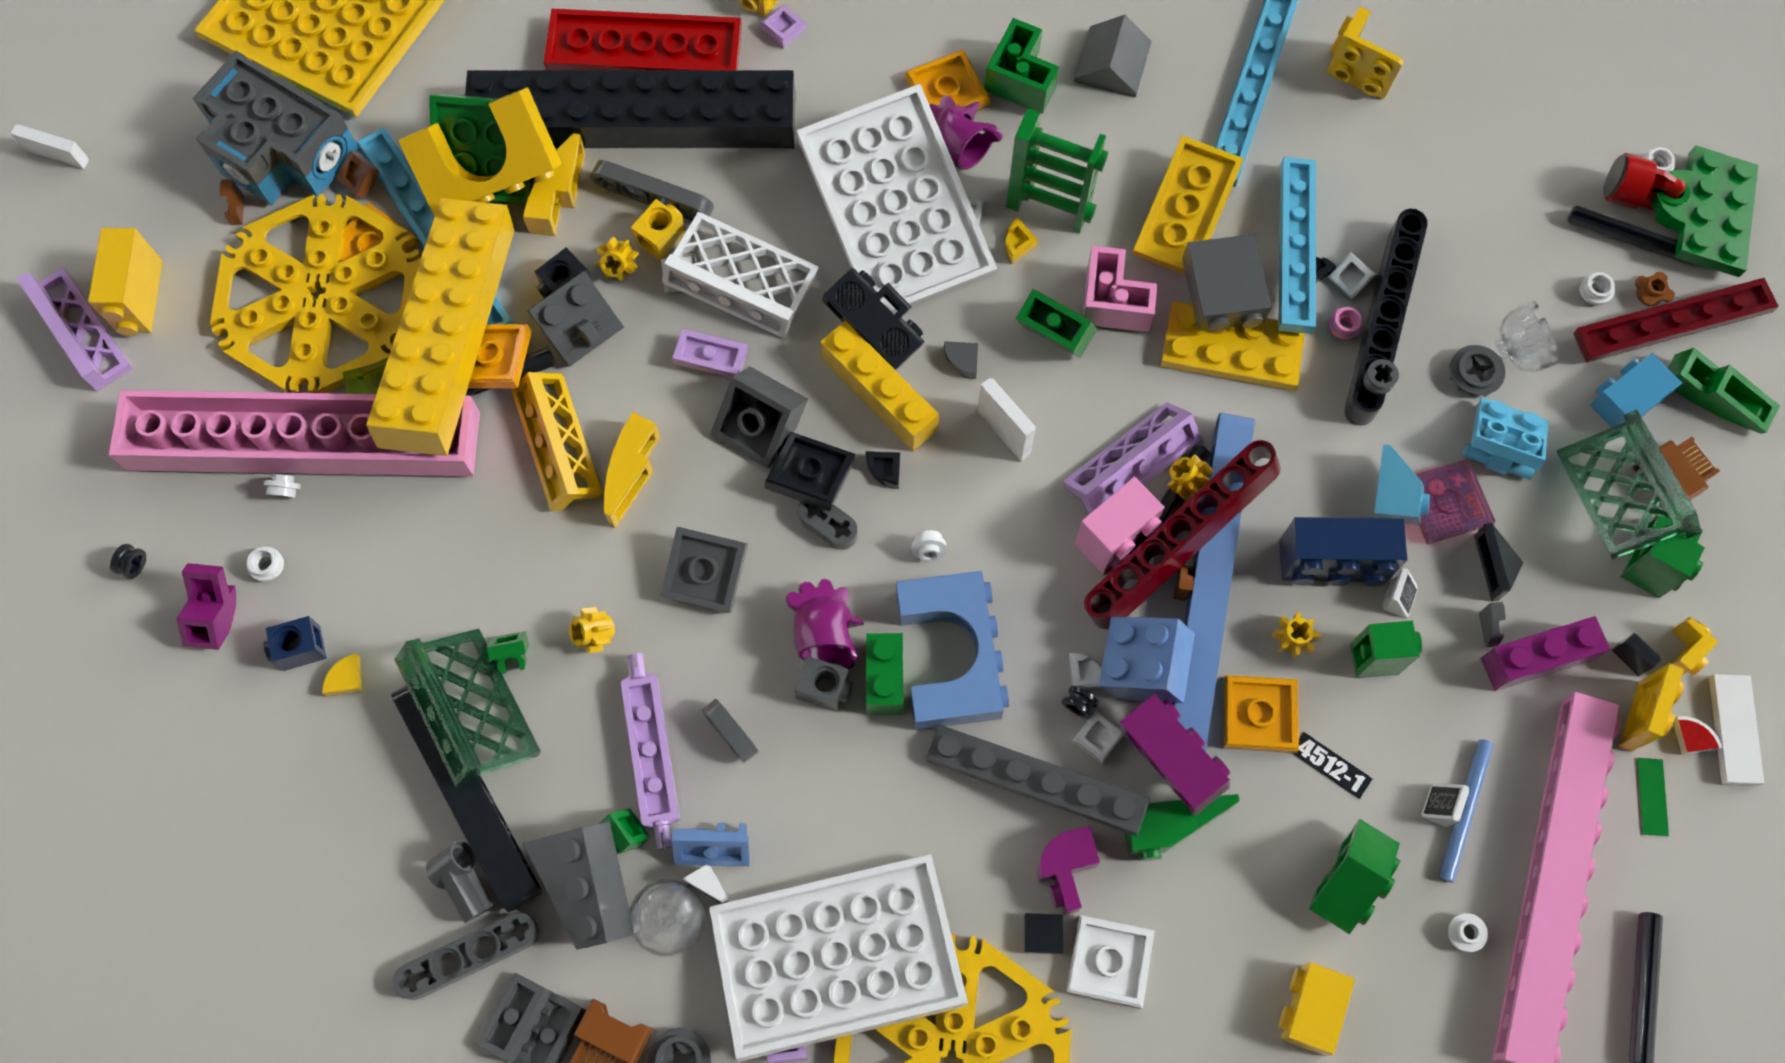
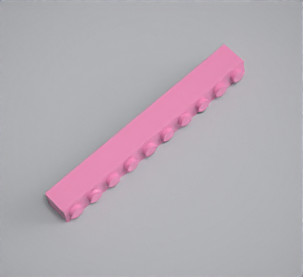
[1492,692,1621,1063]

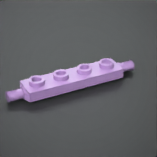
[620,653,680,850]

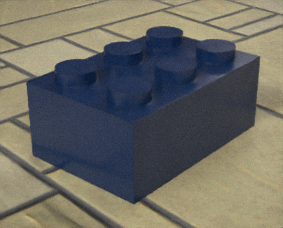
[1279,517,1408,586]

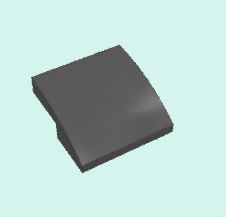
[476,972,586,1063]

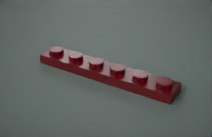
[1573,277,1779,363]

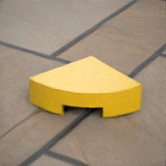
[1005,217,1039,264]
[322,653,363,697]

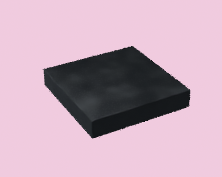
[765,432,856,511]

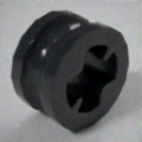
[110,543,147,579]
[1061,686,1099,719]

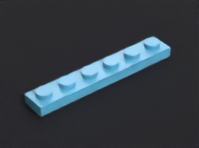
[1278,157,1316,334]

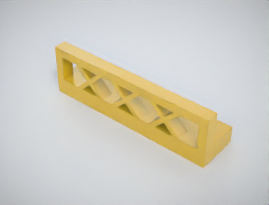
[511,372,603,511]

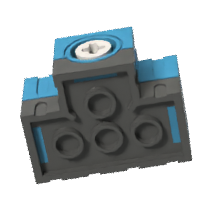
[192,51,360,206]

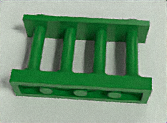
[1006,108,1109,234]

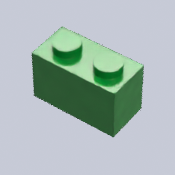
[1016,289,1097,358]
[1350,620,1422,678]
[866,633,903,715]

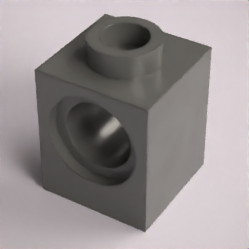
[795,656,853,711]

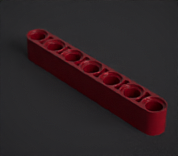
[1084,440,1281,630]

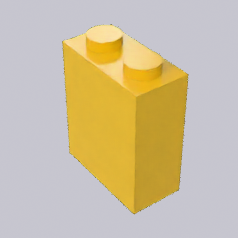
[88,228,163,336]

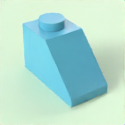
[1374,445,1430,525]

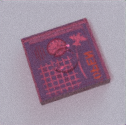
[1416,459,1496,545]

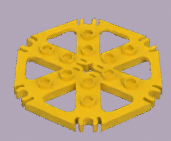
[210,194,422,393]
[834,934,1072,1063]

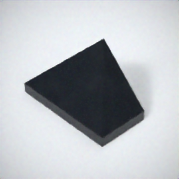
[1474,523,1524,602]

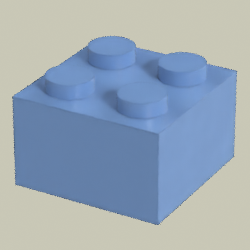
[1099,617,1195,703]

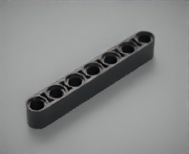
[1344,208,1428,426]
[391,675,542,913]

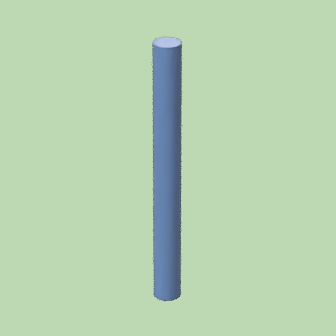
[1439,739,1494,883]

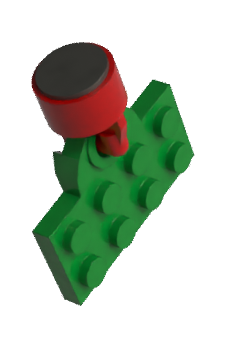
[1603,145,1758,277]

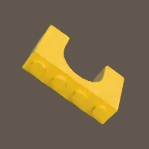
[398,87,562,216]

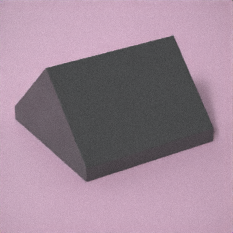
[1074,14,1152,97]

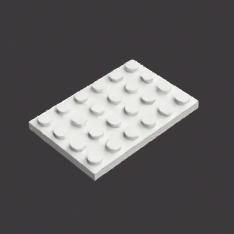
[796,84,997,312]
[709,854,968,1062]

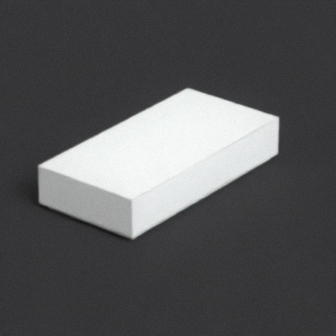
[10,124,89,169]

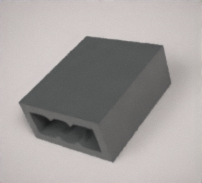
[1182,234,1272,332]

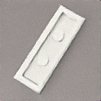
[1709,674,1765,786]

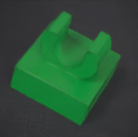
[486,631,529,674]
[600,808,650,855]

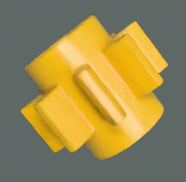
[595,236,639,281]
[1167,455,1213,501]
[569,607,615,654]
[1272,611,1321,659]

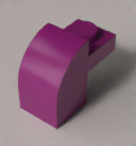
[176,563,236,650]
[1037,826,1100,916]

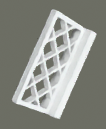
[662,211,819,338]

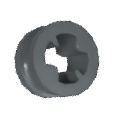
[1363,359,1399,395]

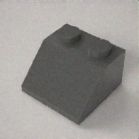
[710,366,808,468]

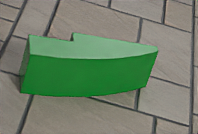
[1668,348,1780,434]

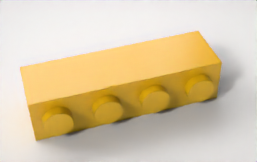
[820,321,939,452]

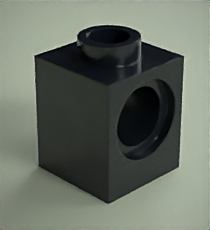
[534,247,591,298]

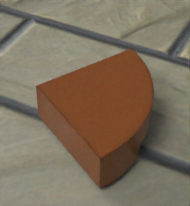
[220,179,244,225]
[1173,565,1194,601]

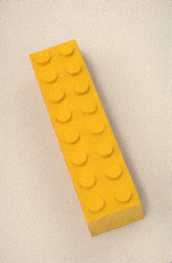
[366,198,515,456]

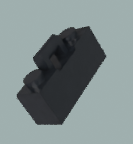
[822,267,925,370]

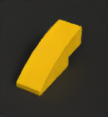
[523,133,585,236]
[604,412,661,528]

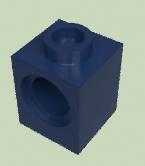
[264,616,327,671]

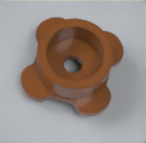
[1634,272,1675,306]

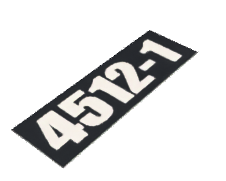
[1292,732,1373,799]

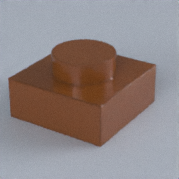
[336,151,379,198]

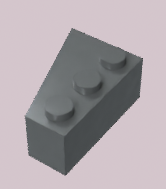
[523,821,635,950]

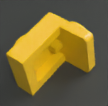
[1670,617,1719,676]

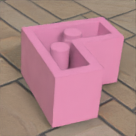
[1082,245,1157,332]
[1074,476,1165,574]

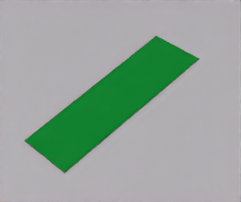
[1637,758,1669,836]

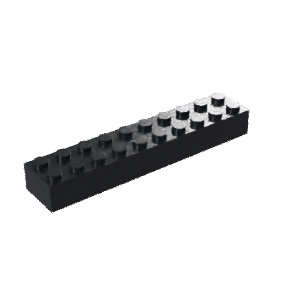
[465,70,796,148]

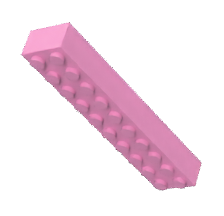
[109,390,480,476]

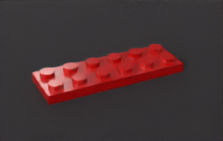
[543,8,742,70]

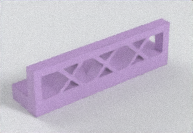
[16,268,133,391]
[1062,402,1203,514]

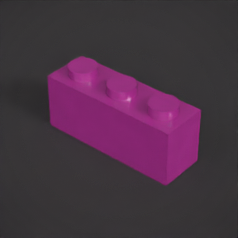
[1480,616,1611,691]
[1120,694,1231,816]

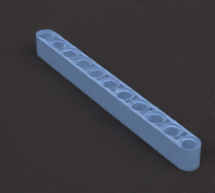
[1160,412,1255,779]

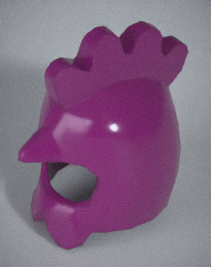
[929,95,1003,170]
[785,579,864,669]

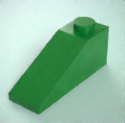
[1125,794,1240,861]

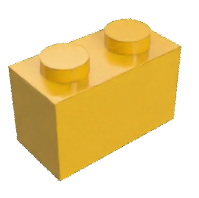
[1278,962,1355,1056]

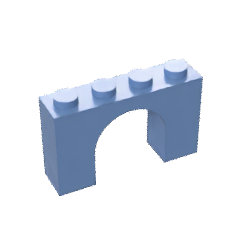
[896,571,1009,730]

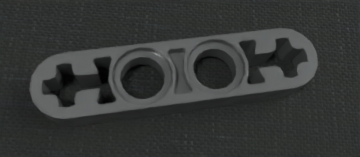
[590,160,714,221]
[393,913,539,1000]

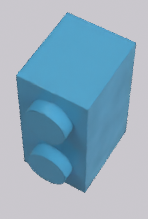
[1590,353,1682,435]

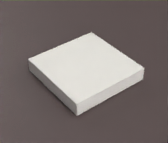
[977,378,1036,462]
[1065,915,1155,1009]

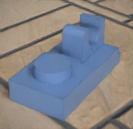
[672,823,750,867]

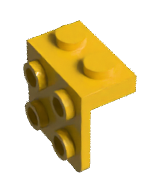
[1326,6,1404,99]

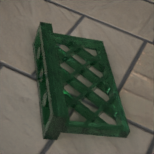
[1556,409,1702,560]
[394,628,541,787]

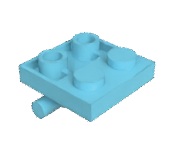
[1462,397,1548,480]

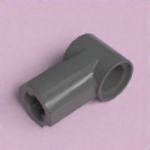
[426,841,494,923]

